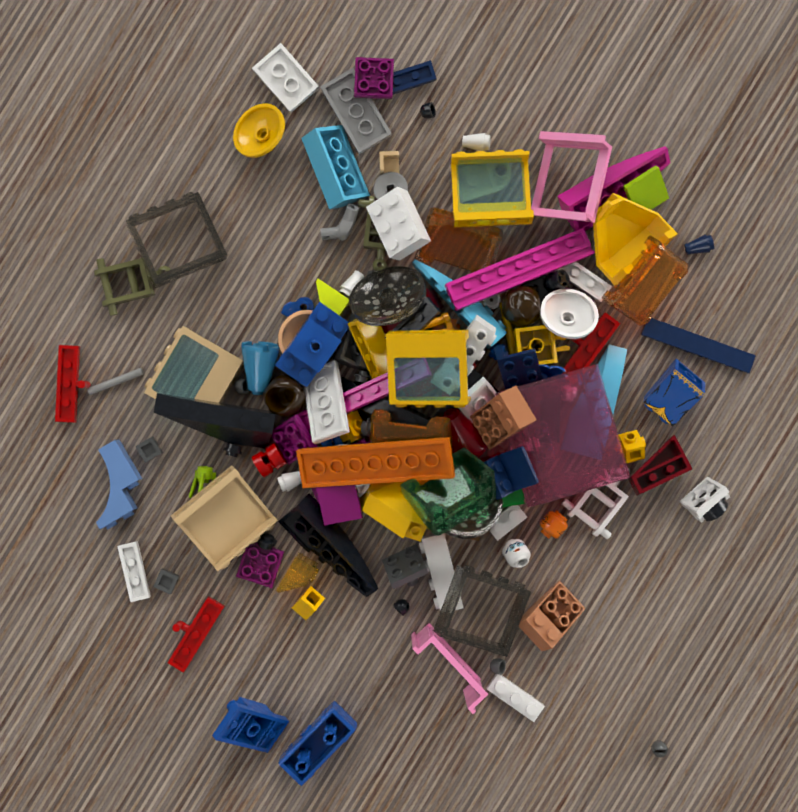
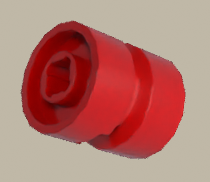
[251,443,287,477]

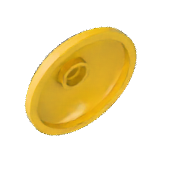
[233,103,285,158]

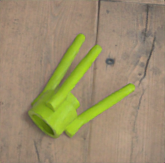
[189,466,216,498]

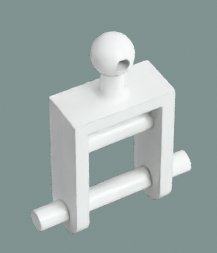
[562,465,630,539]

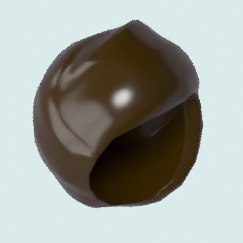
[502,286,541,328]
[264,374,306,417]

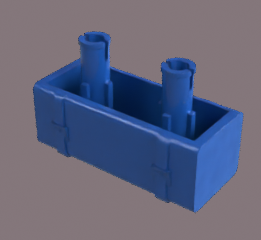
[278,701,357,786]

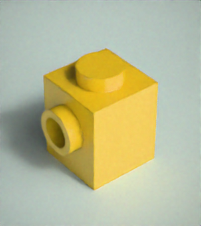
[292,586,325,620]

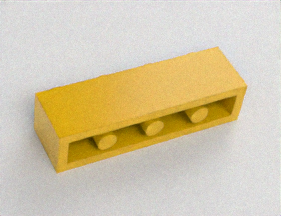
[347,312,399,379]

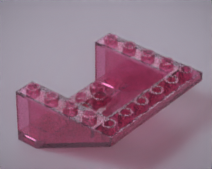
[495,364,630,507]

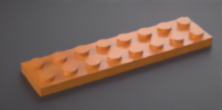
[296,437,455,488]

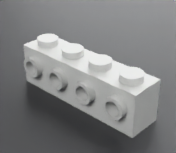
[431,315,497,395]

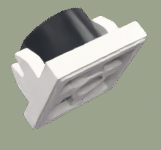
[680,477,730,523]

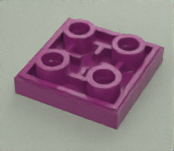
[354,57,394,99]
[272,414,317,464]
[316,485,363,525]
[236,542,285,588]

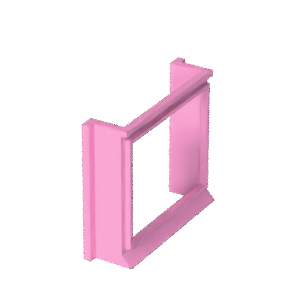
[531,131,612,223]

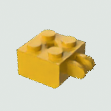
[513,325,570,365]

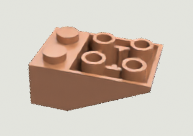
[470,386,536,450]
[516,581,586,651]

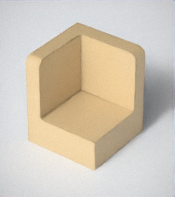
[379,151,399,175]

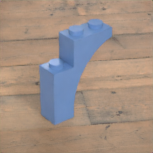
[96,439,143,530]

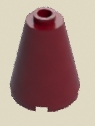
[442,408,487,462]

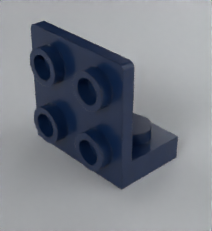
[494,344,542,389]
[481,446,539,500]

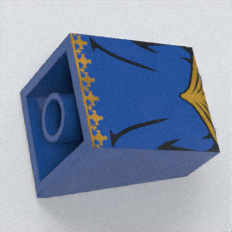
[643,359,705,426]

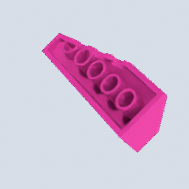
[557,146,670,231]

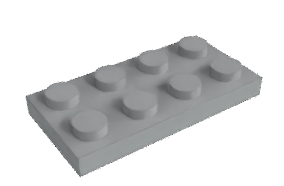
[320,68,392,154]

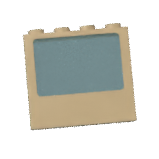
[144,326,244,403]

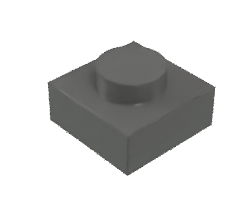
[136,436,163,463]
[153,568,180,595]

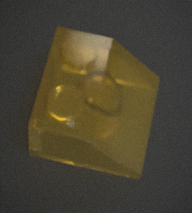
[276,552,319,593]

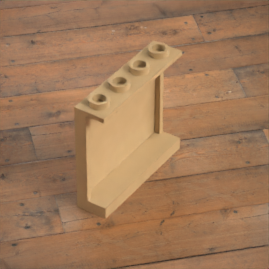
[171,465,278,571]

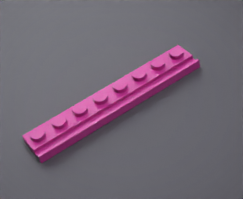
[444,228,595,311]

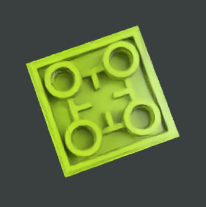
[623,165,669,210]

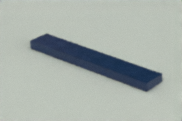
[641,317,756,374]

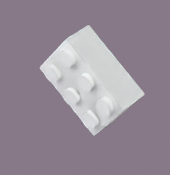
[366,187,431,261]

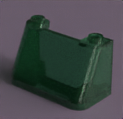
[400,448,496,536]

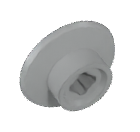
[374,172,408,200]

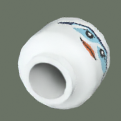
[502,539,531,568]

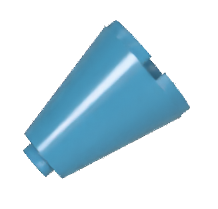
[241,341,280,395]

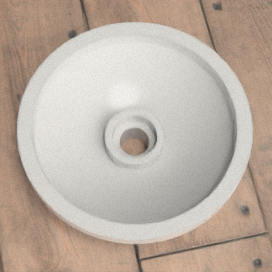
[540,289,599,339]

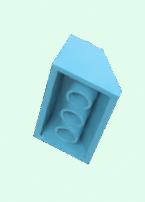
[301,125,370,210]

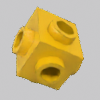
[340,410,362,443]
[616,430,646,463]

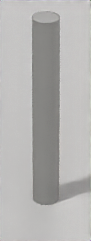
[87,368,144,395]

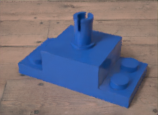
[275,302,349,387]
[212,697,289,753]

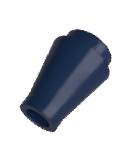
[684,234,715,255]

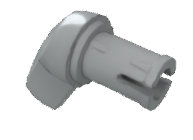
[321,203,359,241]

